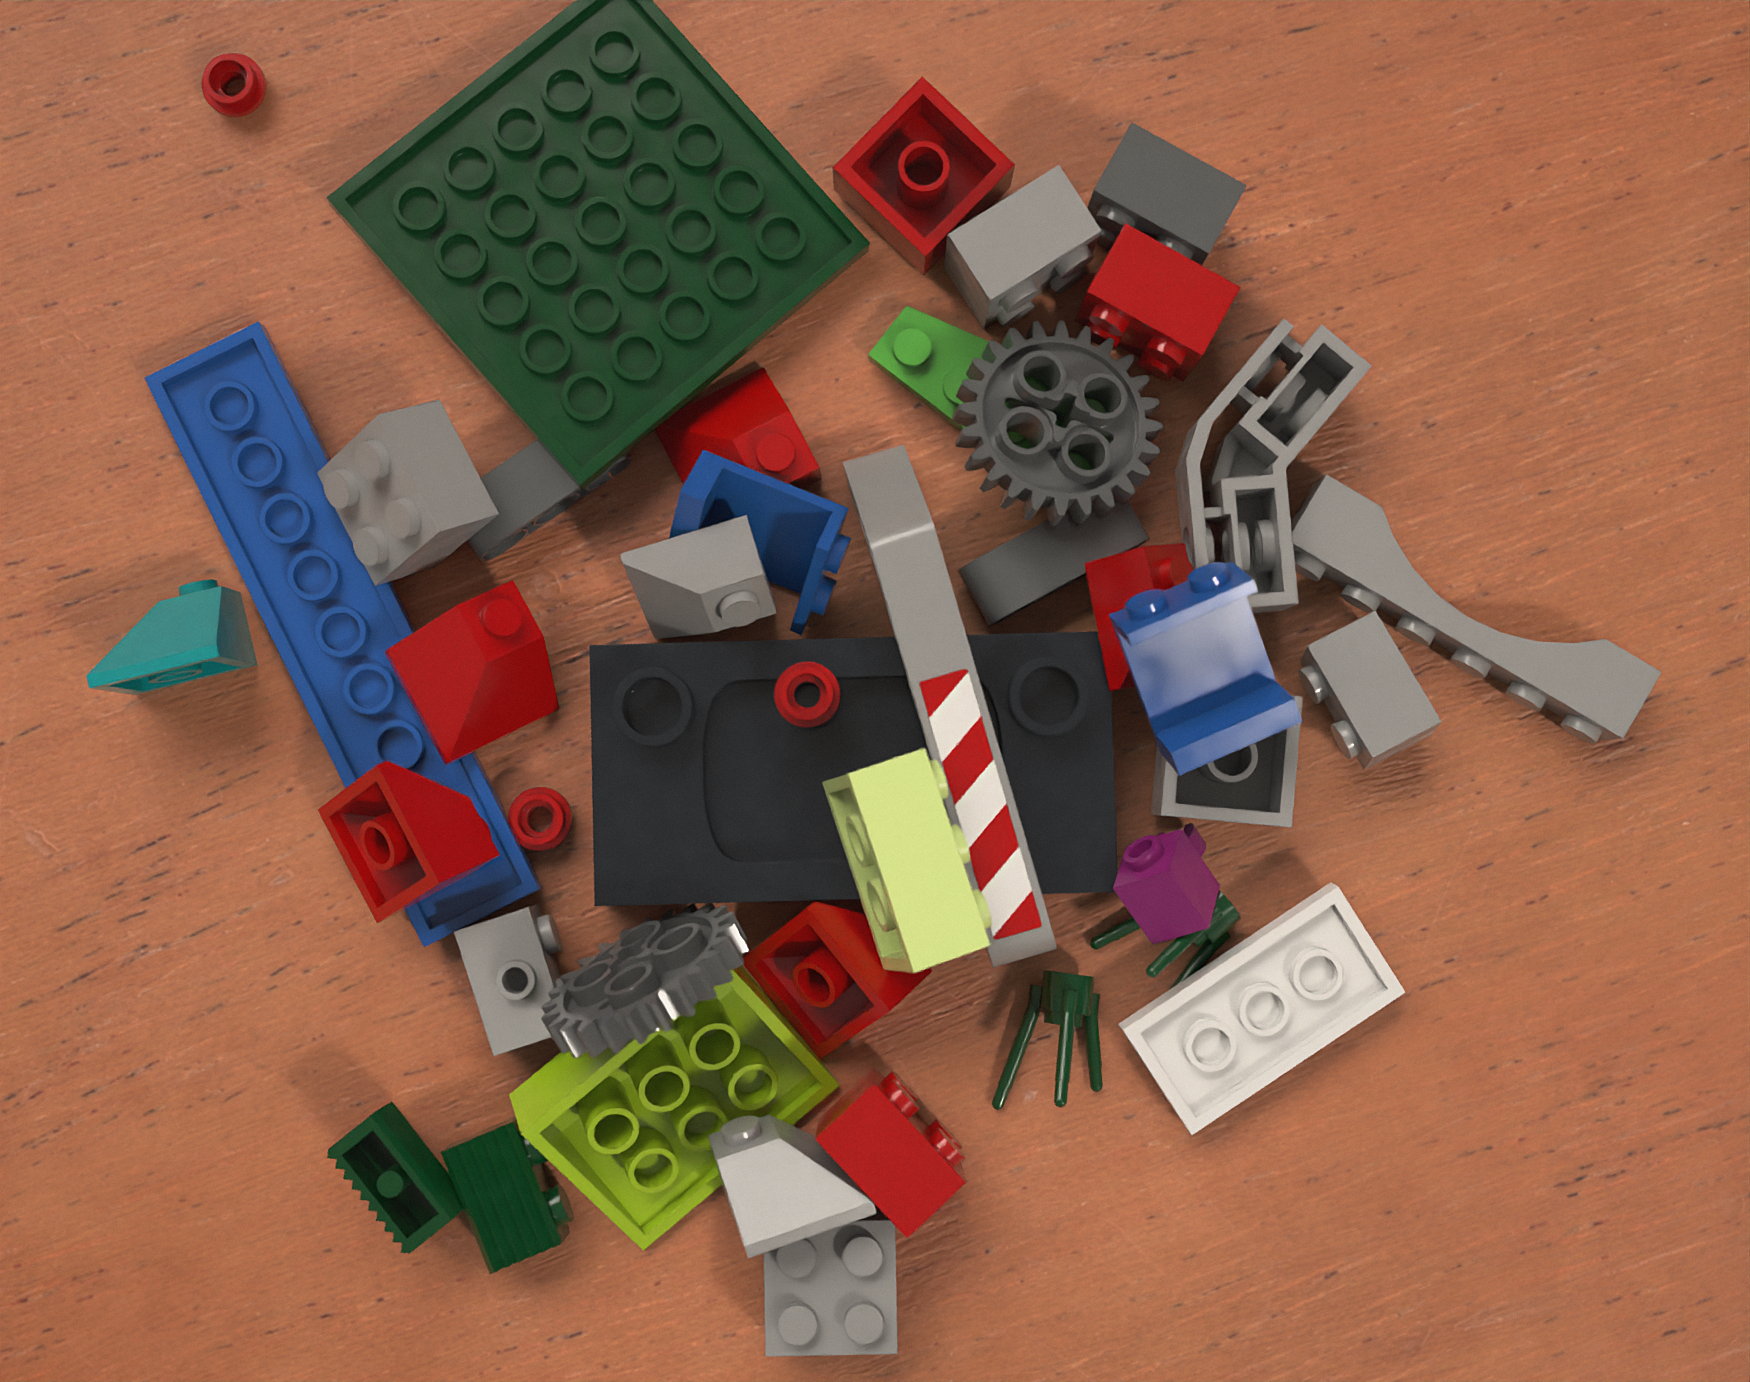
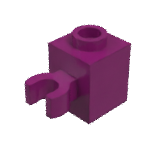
[1113,823,1220,945]

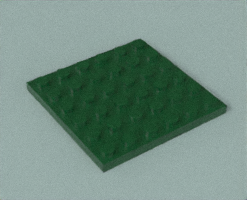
[326,0,870,490]

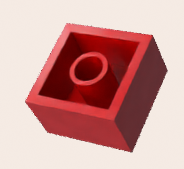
[832,76,1015,276]
[1075,223,1241,381]
[815,1067,966,1238]

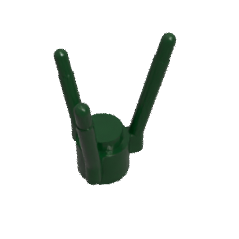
[1090,890,1241,990]
[992,970,1103,1110]

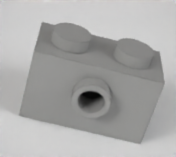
[1299,610,1442,770]
[454,904,564,1056]

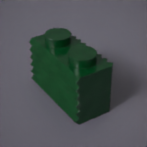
[327,1101,463,1254]
[441,1116,574,1274]

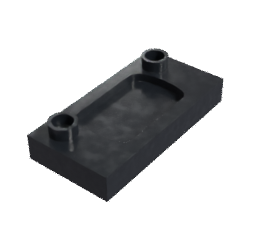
[589,631,1117,906]

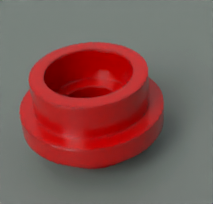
[201,53,267,117]
[774,662,840,728]
[508,787,573,851]

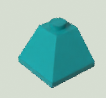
[86,579,258,695]

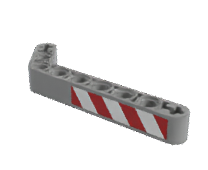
[843,445,1057,968]

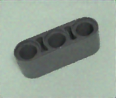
[467,440,633,562]
[958,500,1150,627]

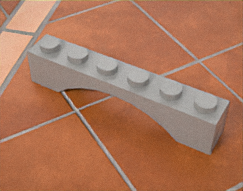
[1291,474,1662,744]

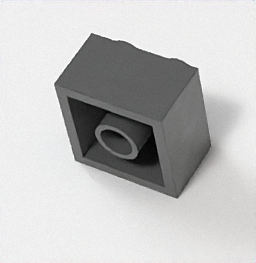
[1087,122,1247,265]

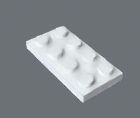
[1118,882,1405,1135]

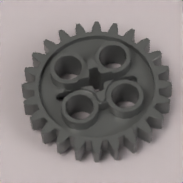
[952,321,1163,526]
[541,903,749,1058]

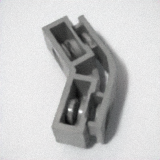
[1175,318,1372,613]

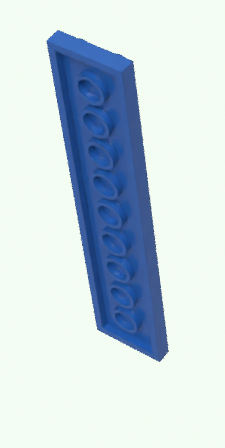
[145,321,543,947]

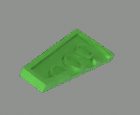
[868,305,1110,470]

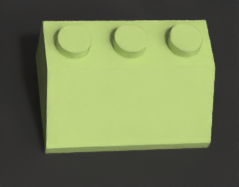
[822,748,992,973]

